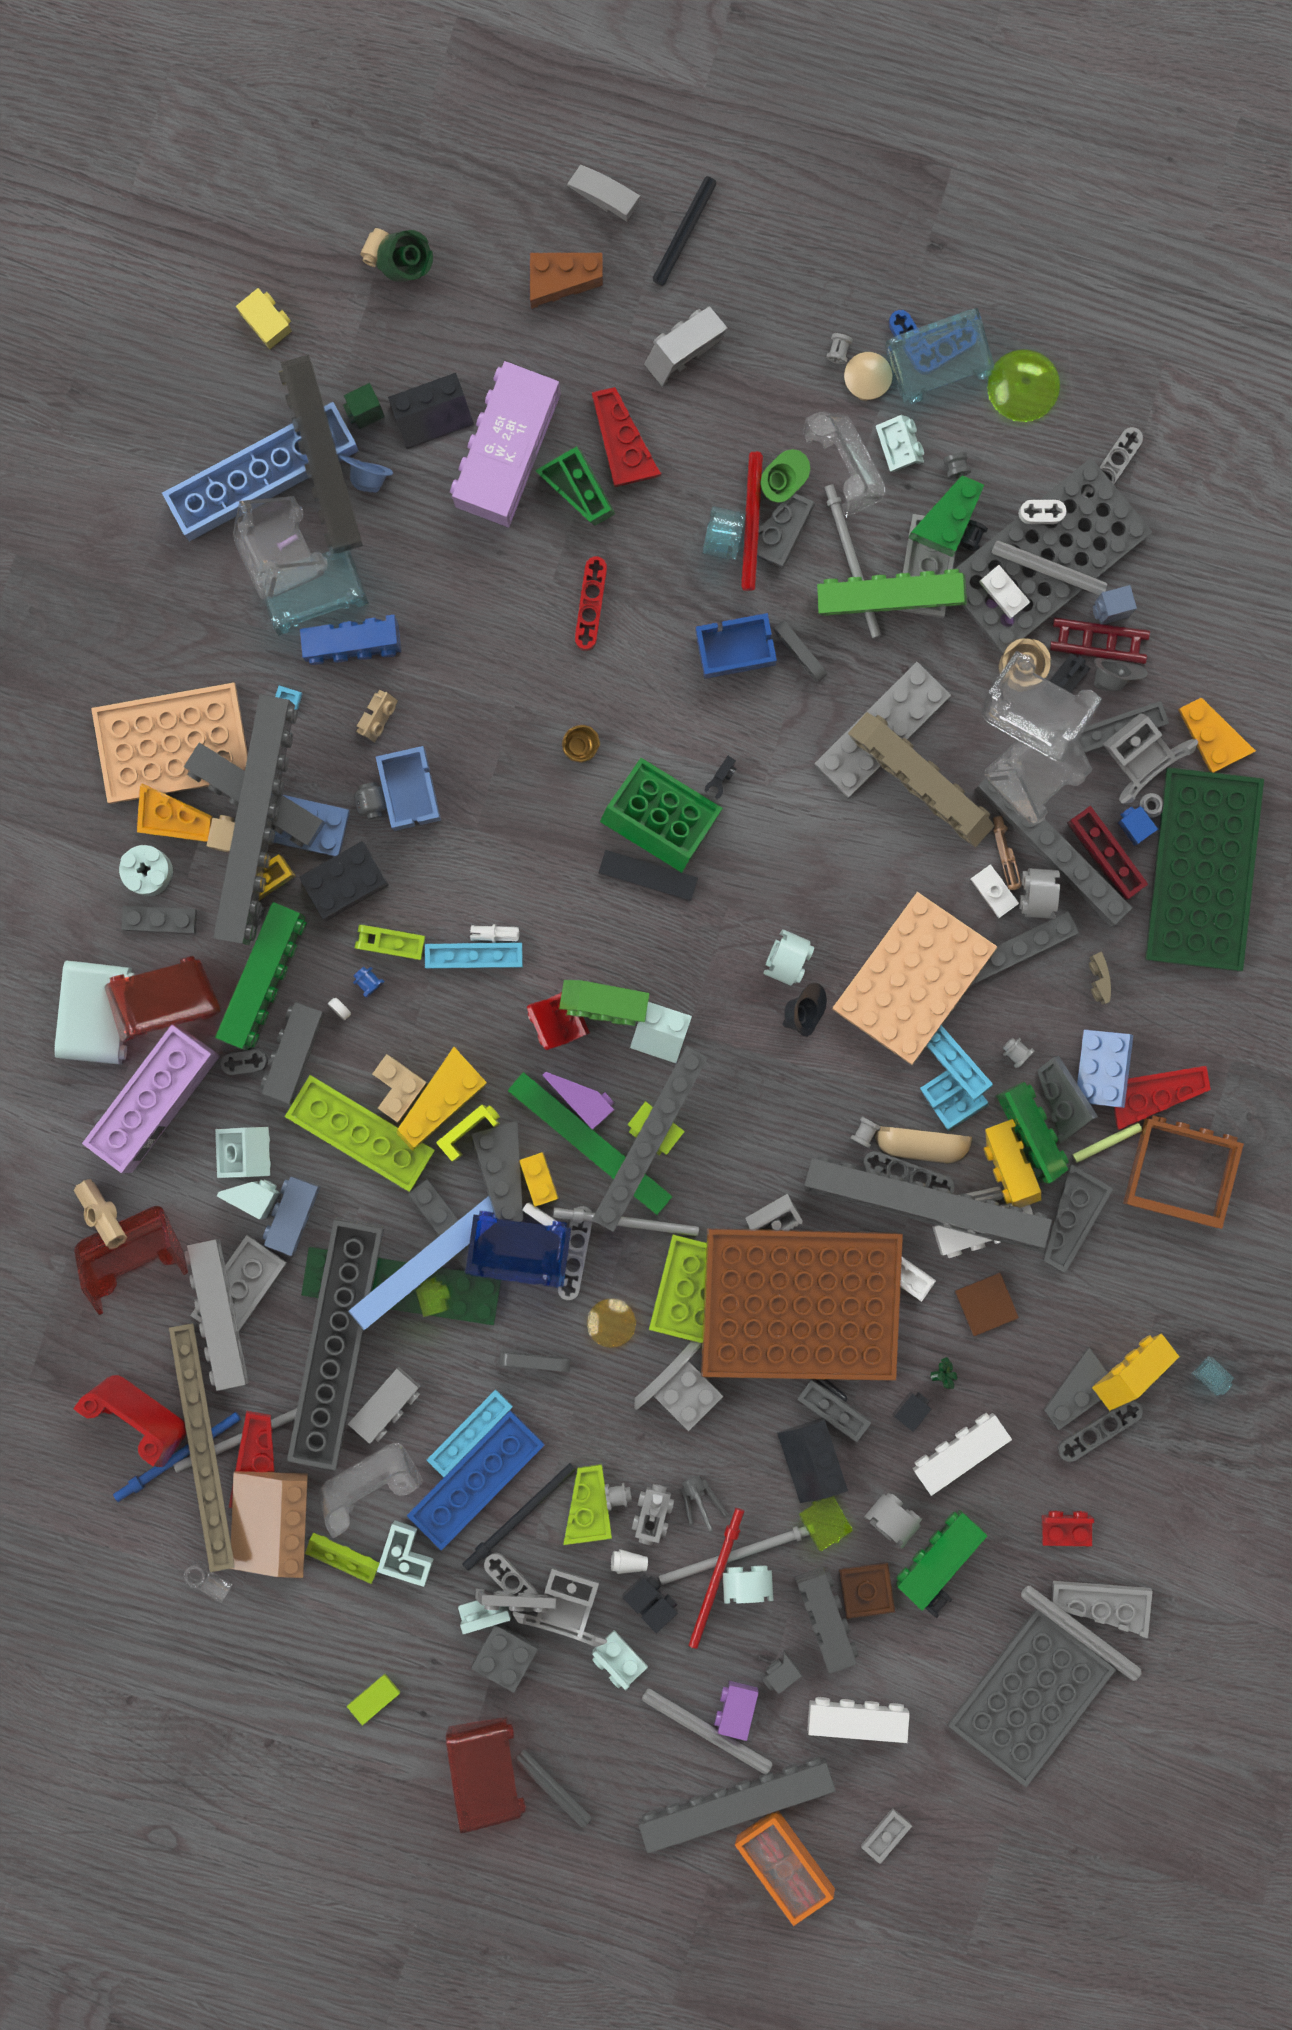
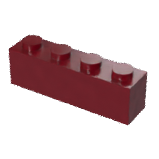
[1067,805,1148,900]

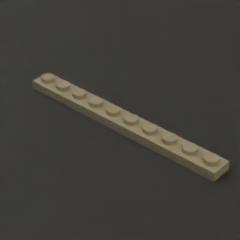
[169,1323,235,1572]

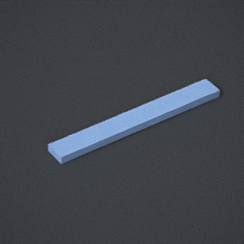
[348,1196,496,1330]

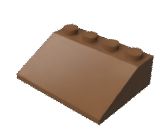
[230,1471,308,1578]

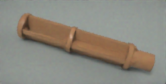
[993,816,1022,890]

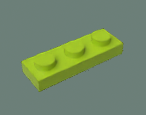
[305,1533,379,1584]

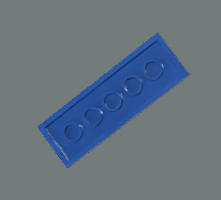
[407,1410,545,1550]

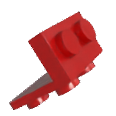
[527,992,590,1050]

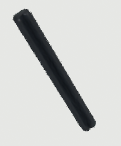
[653,176,716,286]

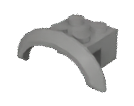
[1103,713,1198,803]
[634,1341,723,1431]
[512,1568,607,1647]

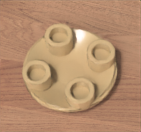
[844,352,892,401]

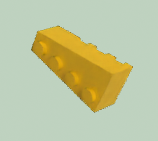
[396,1047,487,1151]

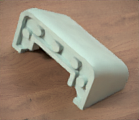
[55,961,135,1065]

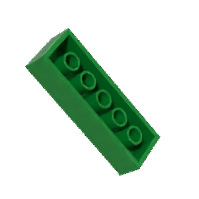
[215,902,307,1050]

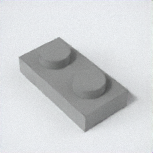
[861,1808,912,1864]

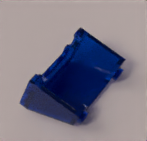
[465,1211,572,1288]

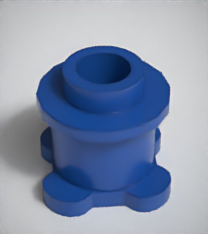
[353,967,385,997]

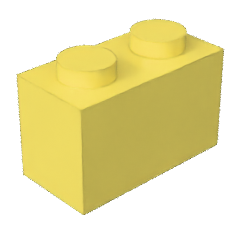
[236,288,292,349]

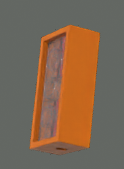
[735,1810,835,1926]

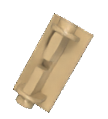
[356,690,398,743]

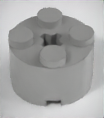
[1019,868,1060,919]
[864,1493,922,1549]

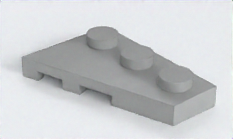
[475,1589,556,1612]

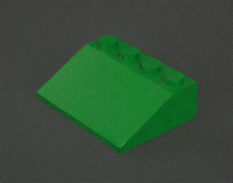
[600,758,723,873]
[996,1082,1069,1183]

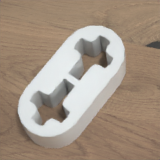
[1018,500,1066,524]

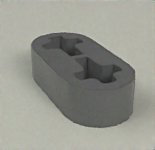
[221,1050,268,1075]

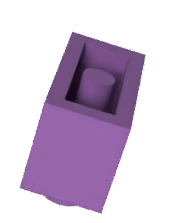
[714,1681,758,1741]

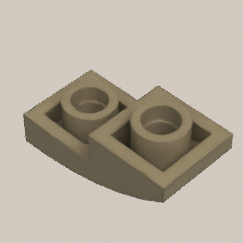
[1089,951,1111,1005]

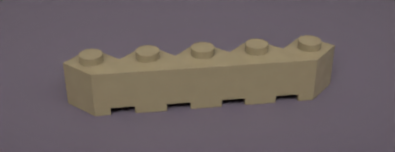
[848,712,995,847]

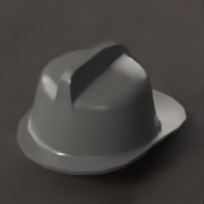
[1094,658,1148,691]

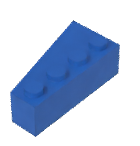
[300,615,401,665]

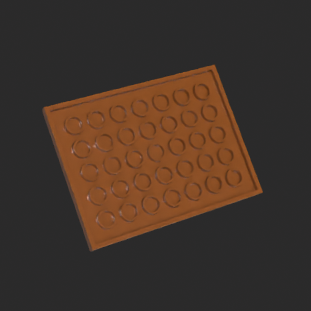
[701,1228,903,1380]

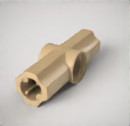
[74,1179,127,1249]

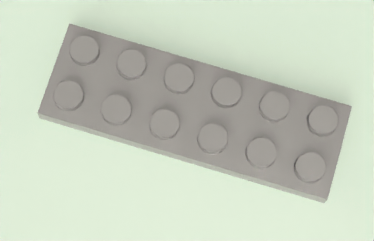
[814,662,951,798]

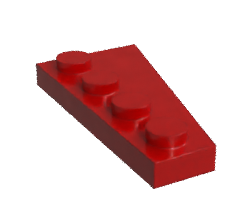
[592,387,661,487]
[1113,1066,1211,1130]
[228,1411,275,1508]

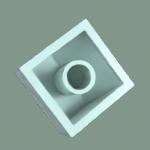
[630,1002,692,1063]
[215,1127,271,1178]
[217,1179,280,1220]

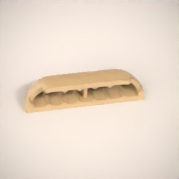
[875,1126,972,1163]

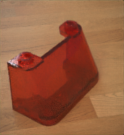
[104,956,221,1042]
[446,1717,525,1833]

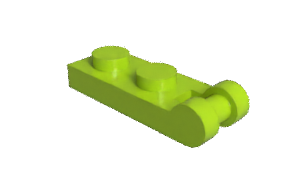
[355,925,426,960]

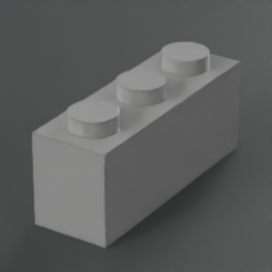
[348,1367,420,1444]

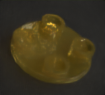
[587,1299,636,1348]

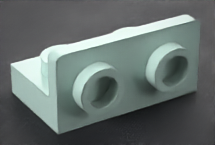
[876,415,924,472]
[458,1600,512,1634]
[592,1630,648,1690]

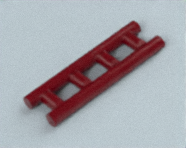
[1049,617,1150,664]

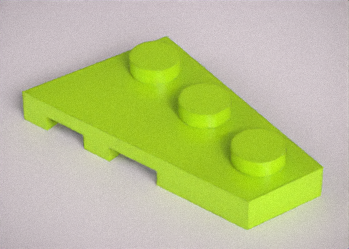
[563,1464,612,1545]

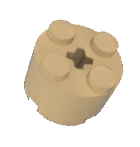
[999,638,1051,692]

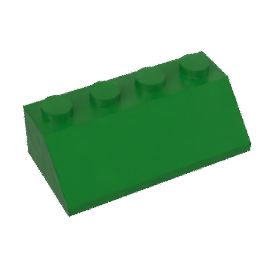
[896,1510,988,1611]

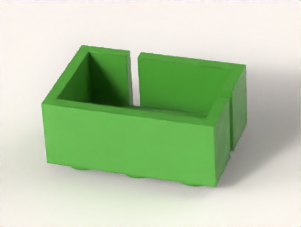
[559,980,649,1026]

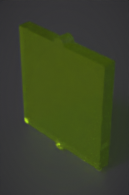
[798,1496,853,1552]

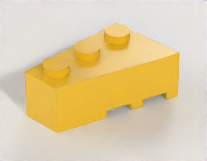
[983,1119,1041,1208]
[1092,1333,1180,1411]

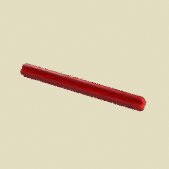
[741,451,763,591]

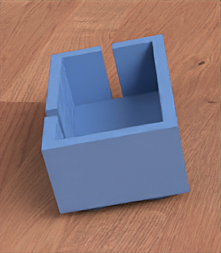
[376,746,441,831]

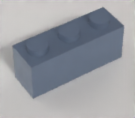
[263,1176,321,1256]

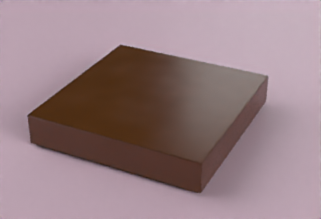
[954,1272,1019,1336]
[839,1562,895,1619]

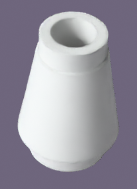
[611,1549,648,1574]

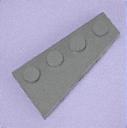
[1051,1581,1153,1638]

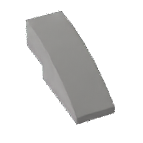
[567,165,640,222]

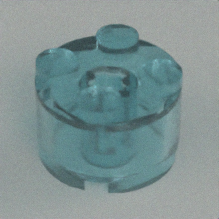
[702,506,746,560]

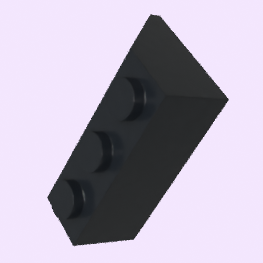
[388,373,474,449]
[777,1418,848,1503]

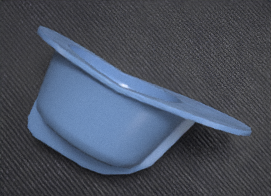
[339,455,393,492]

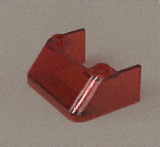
[74,1206,188,1315]

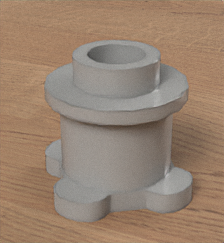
[1003,1037,1035,1068]
[605,1483,632,1511]

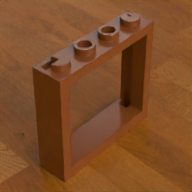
[1123,1116,1244,1229]

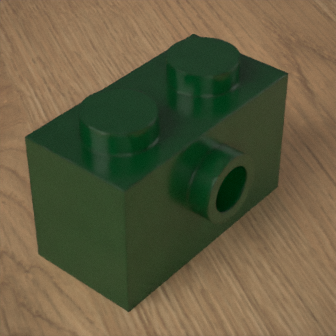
[343,383,385,429]

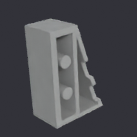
[644,306,728,386]

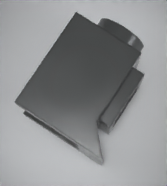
[762,1650,802,1694]

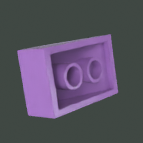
[543,1072,615,1130]

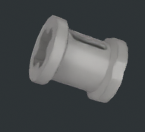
[826,333,853,364]
[850,1117,881,1148]

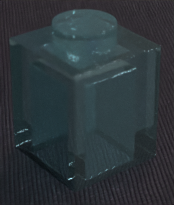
[1192,1356,1234,1396]

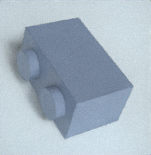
[1093,585,1137,624]

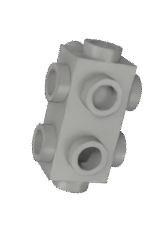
[631,1484,674,1545]

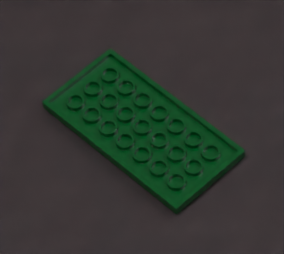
[1145,767,1264,972]

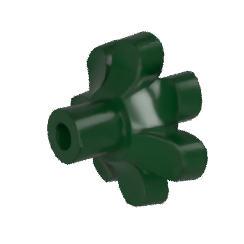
[931,1357,957,1389]

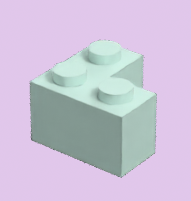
[377,1521,434,1587]

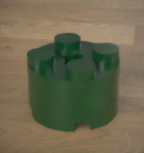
[376,230,433,282]

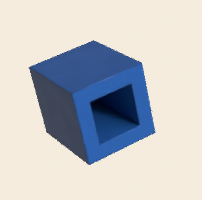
[1117,806,1158,846]

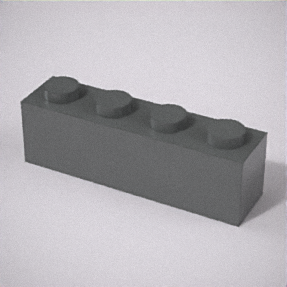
[260,1002,325,1104]

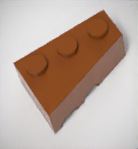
[530,253,603,309]

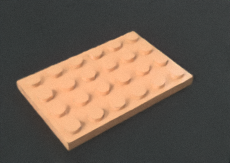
[91,683,248,804]
[832,892,997,1065]

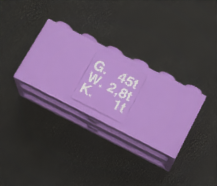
[450,361,561,527]

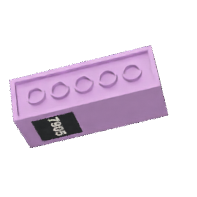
[82,1025,220,1173]

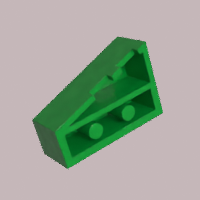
[535,446,615,526]
[908,475,984,557]

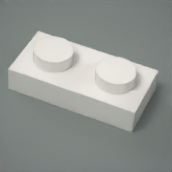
[979,565,1030,619]

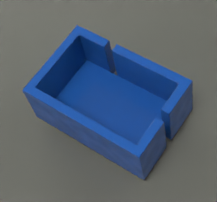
[695,613,777,679]

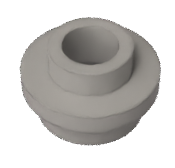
[1139,793,1163,818]

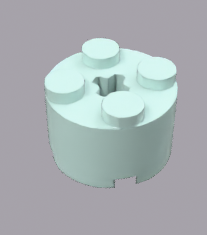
[119,845,173,896]
[764,930,814,986]
[723,1566,774,1604]

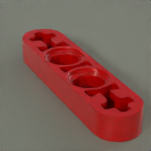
[575,556,607,651]

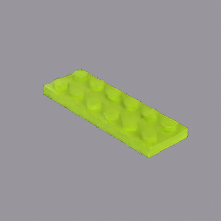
[285,1075,435,1192]

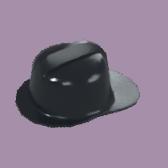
[783,983,827,1037]

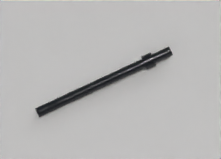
[462,1463,576,1571]

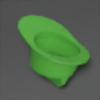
[761,449,810,503]

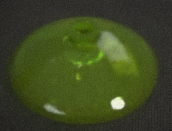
[987,349,1060,422]

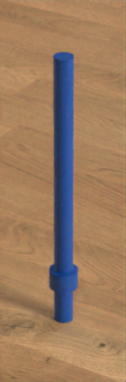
[113,1412,241,1502]

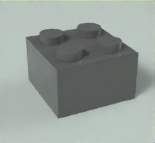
[471,1623,539,1693]

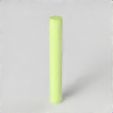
[1072,1122,1142,1163]

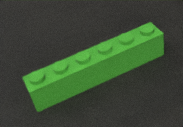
[817,569,967,616]

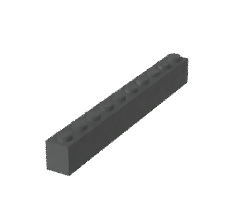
[804,1157,1052,1253]

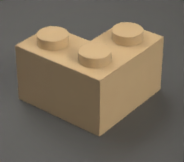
[373,1054,428,1123]

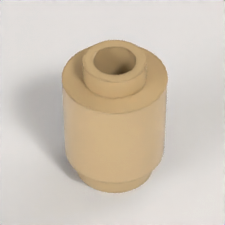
[360,228,389,267]

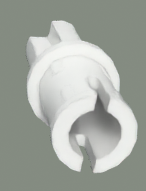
[470,924,519,943]

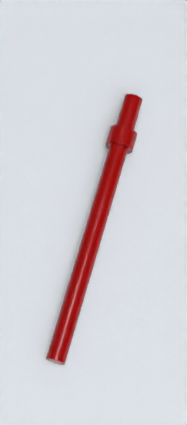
[688,1508,745,1649]

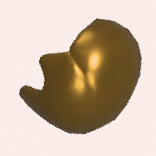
[562,725,600,763]

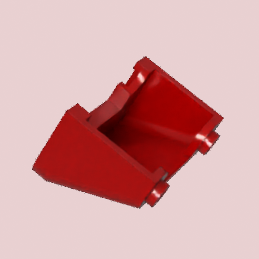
[73,1375,187,1467]

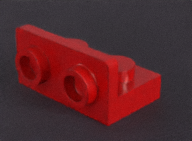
[1042,1511,1094,1546]

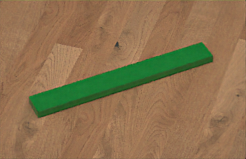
[508,1072,673,1215]

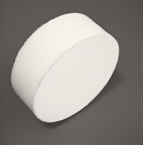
[328,998,351,1021]

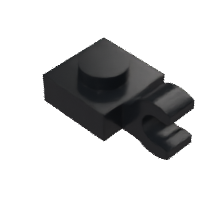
[705,755,737,800]

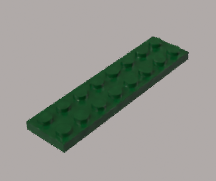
[301,1247,502,1325]

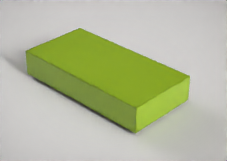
[347,1673,400,1725]

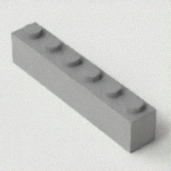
[185,1239,249,1391]

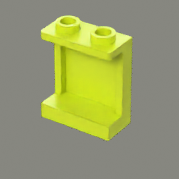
[436,1105,500,1161]

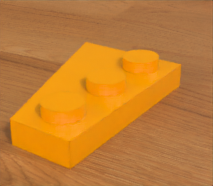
[1178,698,1256,773]
[137,783,212,842]

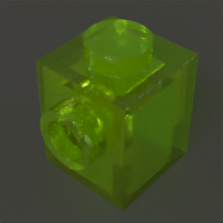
[416,1278,450,1317]

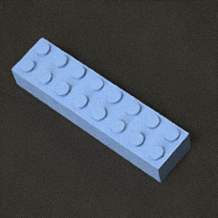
[162,402,359,541]

